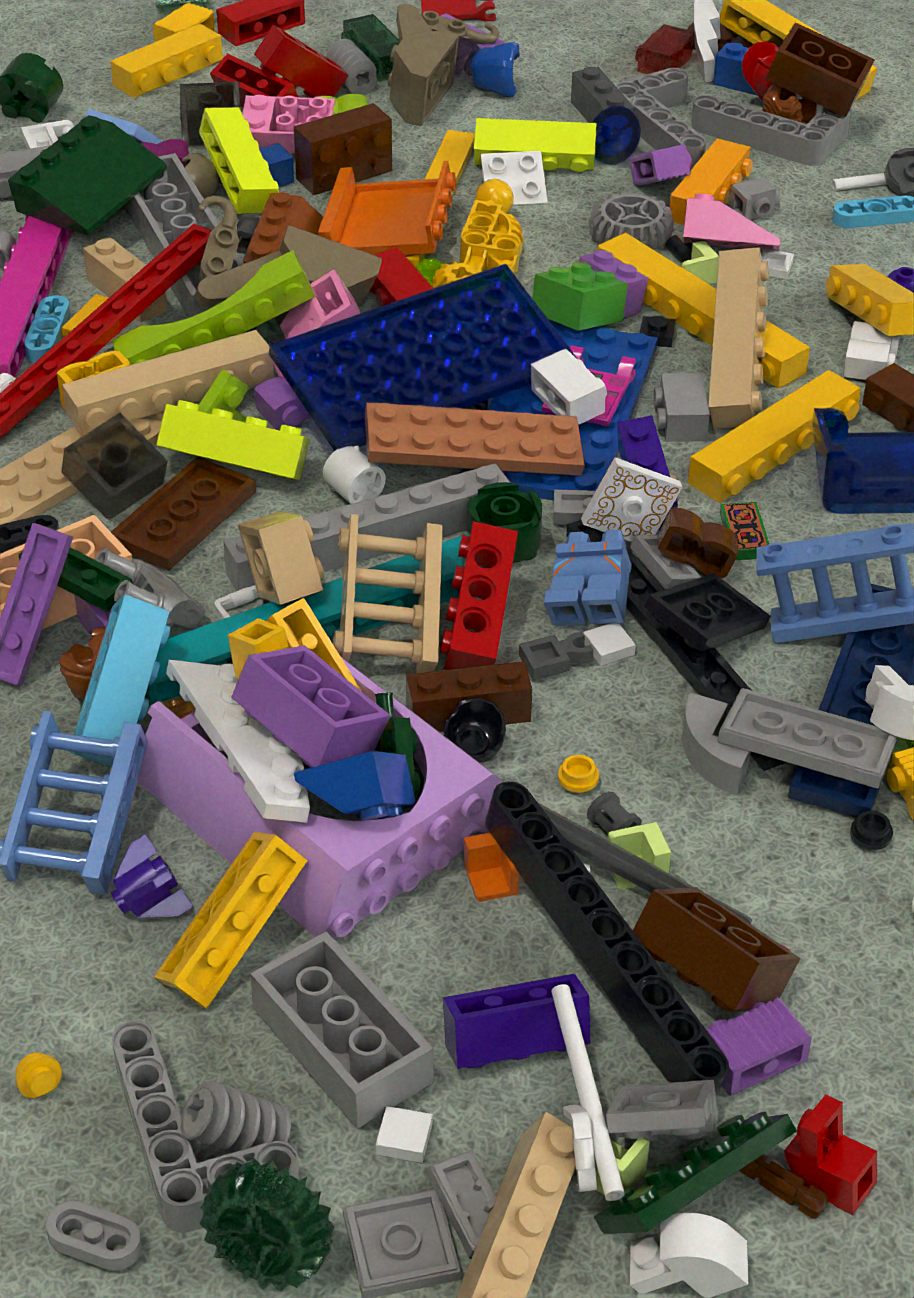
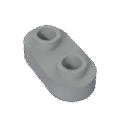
[46,1200,142,1271]

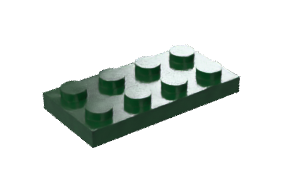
[594,1111,797,1234]

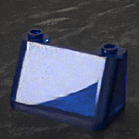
[812,408,914,514]

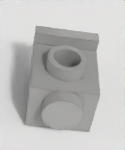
[730,177,781,220]

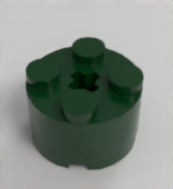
[0,53,63,123]
[467,482,542,563]

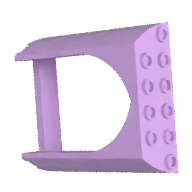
[137,657,502,939]

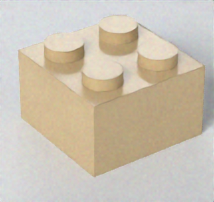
[238,511,324,605]

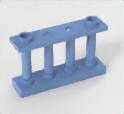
[756,523,914,643]
[0,711,148,895]

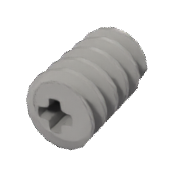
[326,38,377,94]
[180,1081,291,1153]

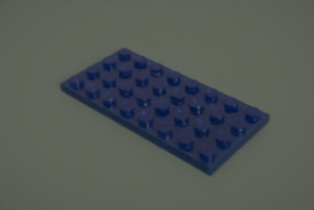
[269,264,577,451]

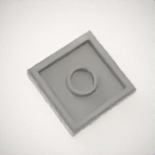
[342,1189,461,1298]

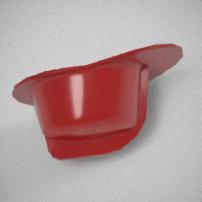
[741,41,796,101]

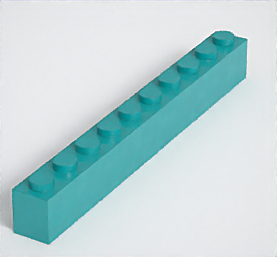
[145,533,486,707]

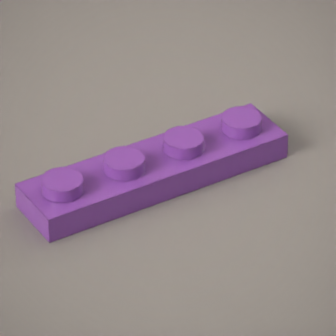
[0,523,73,685]

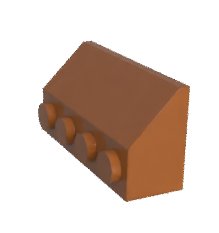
[243,192,323,264]

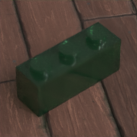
[341,14,399,82]

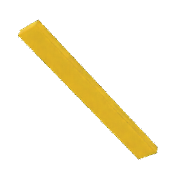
[405,130,475,270]

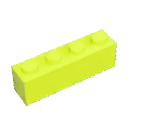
[199,107,279,214]
[474,118,596,172]
[156,400,310,481]

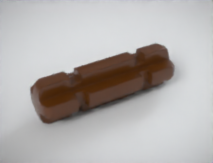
[739,1154,829,1219]

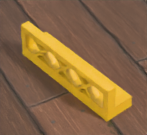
[154,832,308,1009]

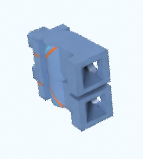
[543,530,632,626]

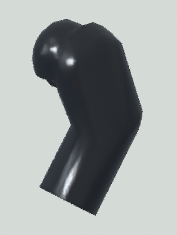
[666,236,695,263]

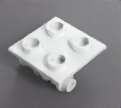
[481,151,548,205]

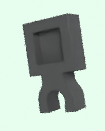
[519,631,594,680]

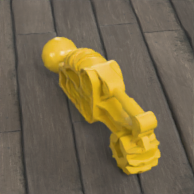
[433,179,524,313]

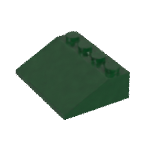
[8,115,167,235]

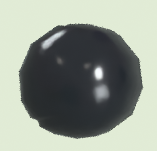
[443,698,506,763]

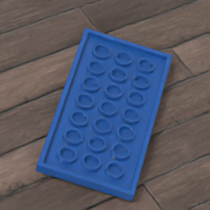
[459,317,658,501]

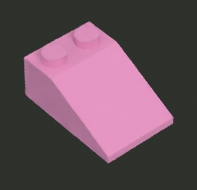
[683,194,780,251]

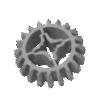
[589,192,674,251]

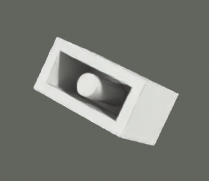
[531,349,607,425]

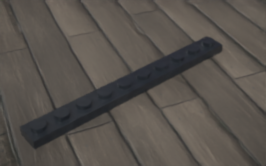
[566,520,787,771]

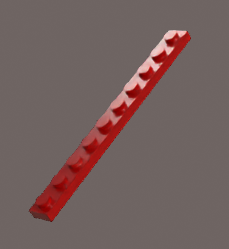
[0,224,212,439]

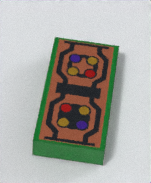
[720,502,770,560]

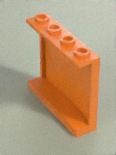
[318,161,456,255]

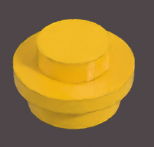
[558,755,599,793]
[15,1052,62,1099]

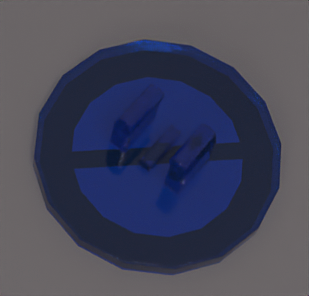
[592,106,641,165]

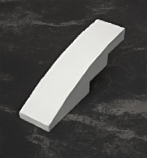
[694,0,721,83]

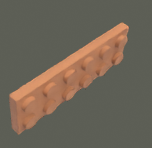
[365,402,584,476]

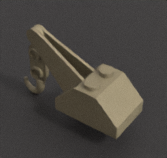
[388,4,499,126]
[195,196,382,307]

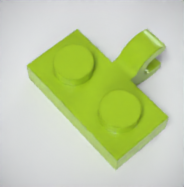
[198,369,250,422]

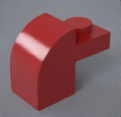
[784,1094,877,1215]

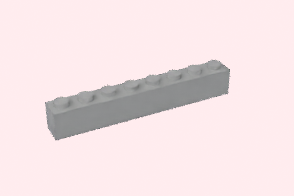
[223,463,510,591]

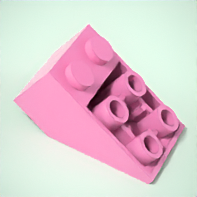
[242,95,335,154]
[268,269,370,377]

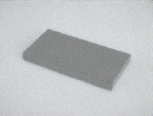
[718,688,898,789]

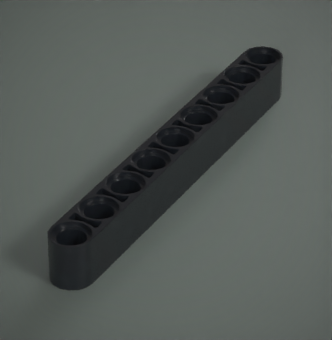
[485,781,729,1096]

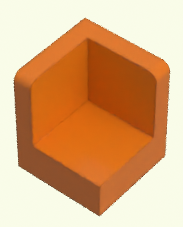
[464,833,519,902]

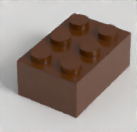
[766,22,875,117]
[294,103,392,195]
[633,887,801,1012]

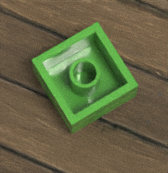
[531,262,628,331]

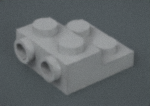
[606,1080,719,1142]

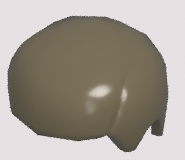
[182,153,219,199]

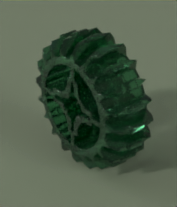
[199,1158,335,1291]

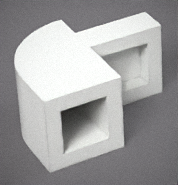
[865,665,914,740]
[630,1213,748,1298]

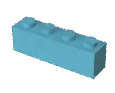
[69,594,170,767]

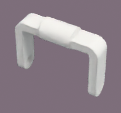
[214,585,271,620]
[563,1105,597,1192]

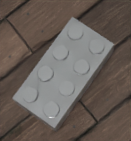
[250,931,434,1129]

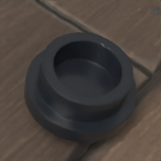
[850,811,893,850]

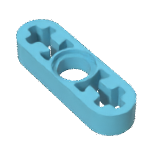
[832,195,914,228]
[24,295,70,362]

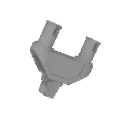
[95,548,206,629]

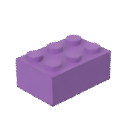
[231,645,391,768]

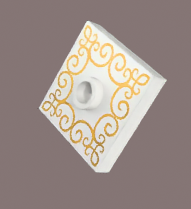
[581,457,683,542]

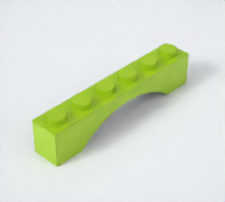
[112,250,316,365]

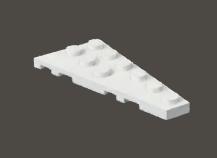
[166,660,310,823]

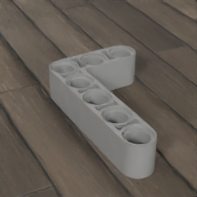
[615,68,706,171]
[691,95,852,166]
[112,1020,300,1233]

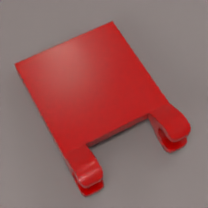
[421,0,496,21]

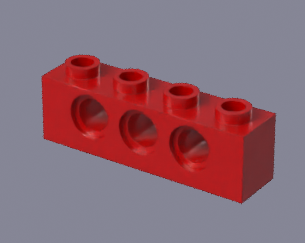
[440,521,518,670]

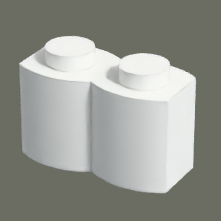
[844,321,900,380]

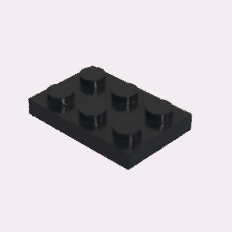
[644,574,771,652]

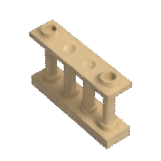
[332,514,442,674]

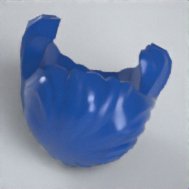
[470,42,520,97]

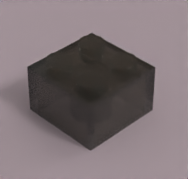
[180,82,241,146]
[61,412,168,520]

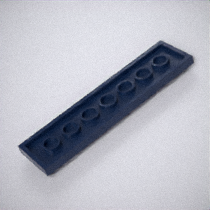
[788,584,914,817]

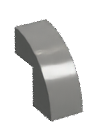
[683,692,751,796]

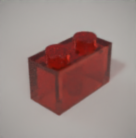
[635,24,694,75]

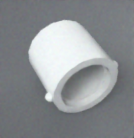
[323,445,386,504]

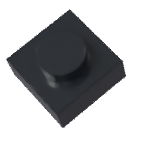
[640,316,676,348]

